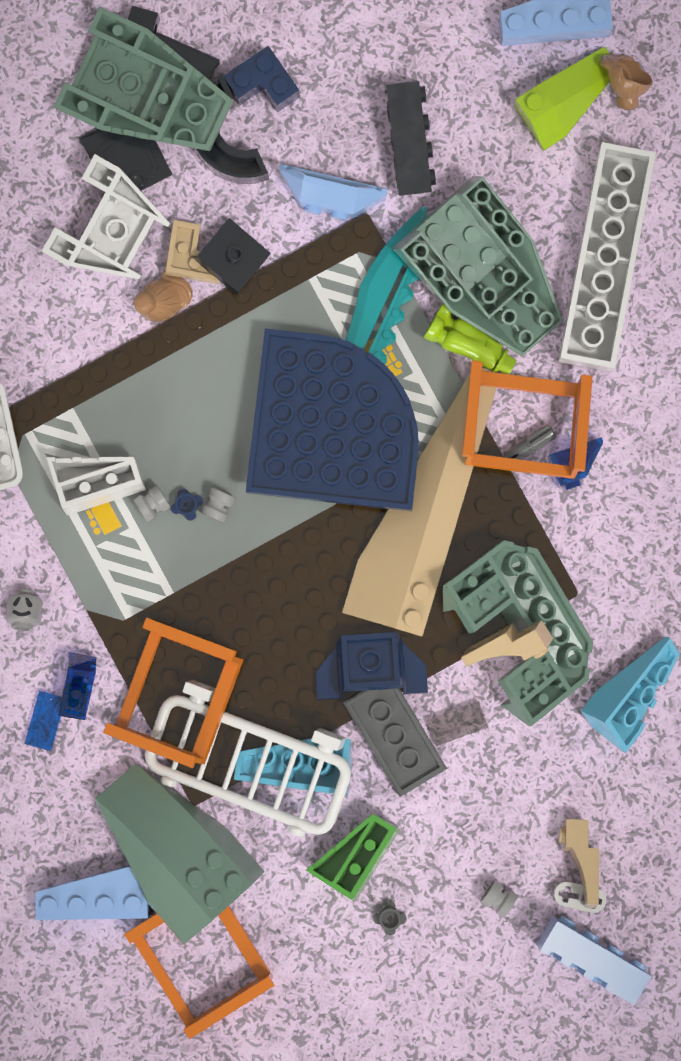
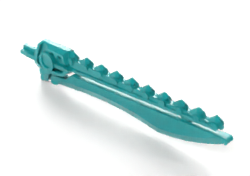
[345,207,427,364]

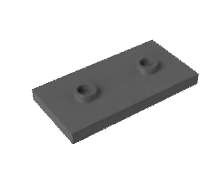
[343,688,447,797]

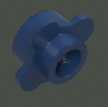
[171,489,203,521]

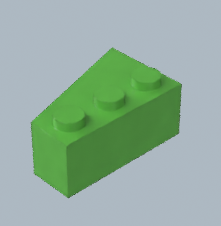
[305,814,400,901]

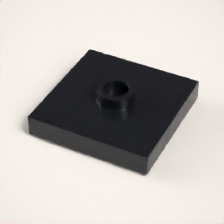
[194,218,271,295]

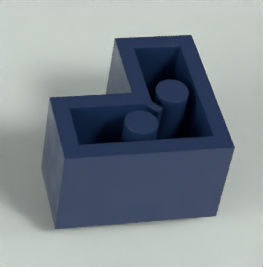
[224,45,300,112]

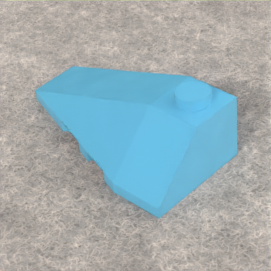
[581,636,680,753]
[234,738,352,797]

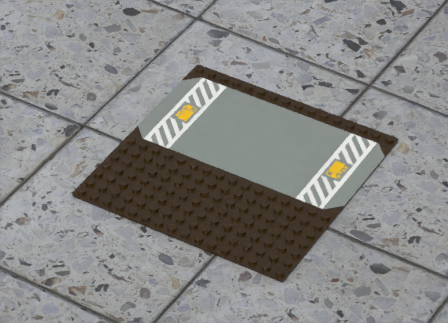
[9,214,578,805]

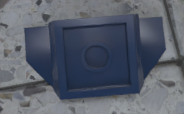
[316,632,428,700]

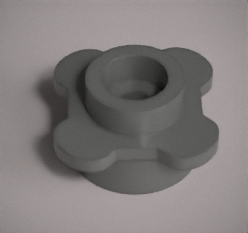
[373,902,407,936]

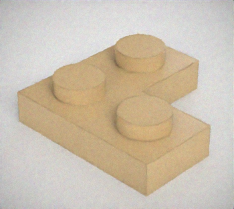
[164,220,220,284]

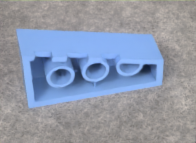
[499,0,613,46]
[35,865,150,920]
[536,915,652,1005]

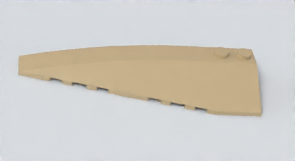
[342,368,498,637]

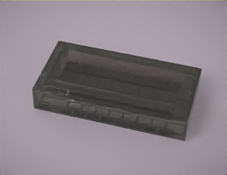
[427,701,488,746]

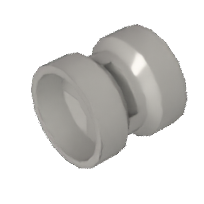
[133,485,171,522]
[200,487,236,524]
[480,880,518,918]

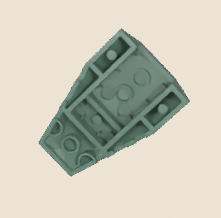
[54,7,234,151]
[94,764,265,945]

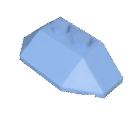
[279,164,388,221]

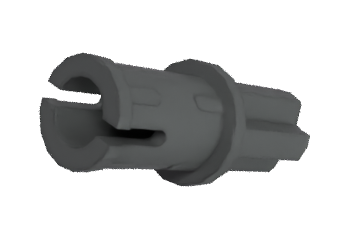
[503,425,556,460]

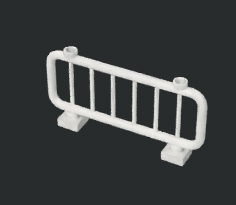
[145,680,351,837]

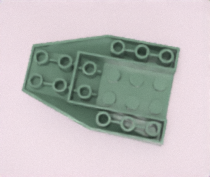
[392,176,563,357]

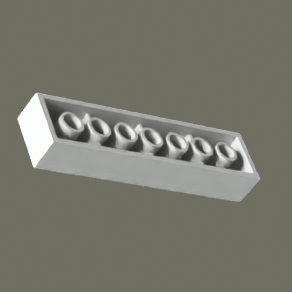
[558,142,656,372]

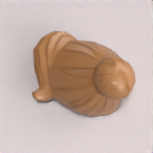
[599,54,653,110]
[133,270,193,322]

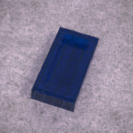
[24,691,66,751]

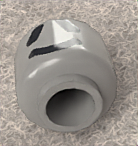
[5,589,43,631]

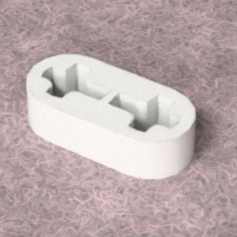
[553,881,606,913]

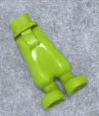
[423,304,517,374]

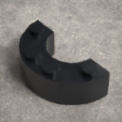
[196,74,269,184]

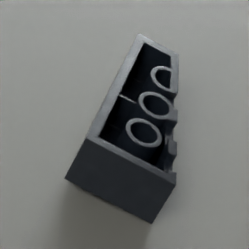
[384,80,436,196]

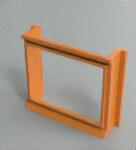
[462,360,593,479]
[103,618,243,768]
[124,906,275,1039]

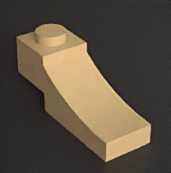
[461,620,553,666]
[558,819,599,908]

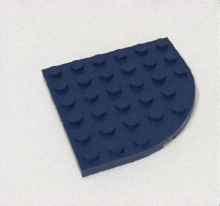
[246,329,419,512]

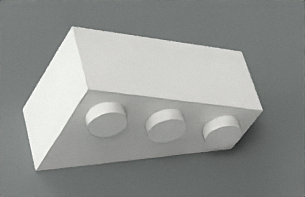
[46,457,146,516]

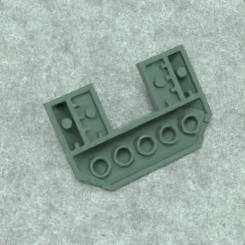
[443,540,593,726]

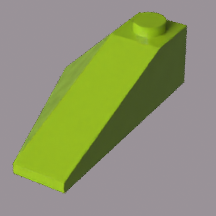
[514,46,610,151]

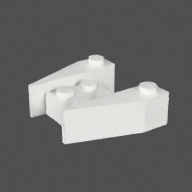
[41,154,171,279]

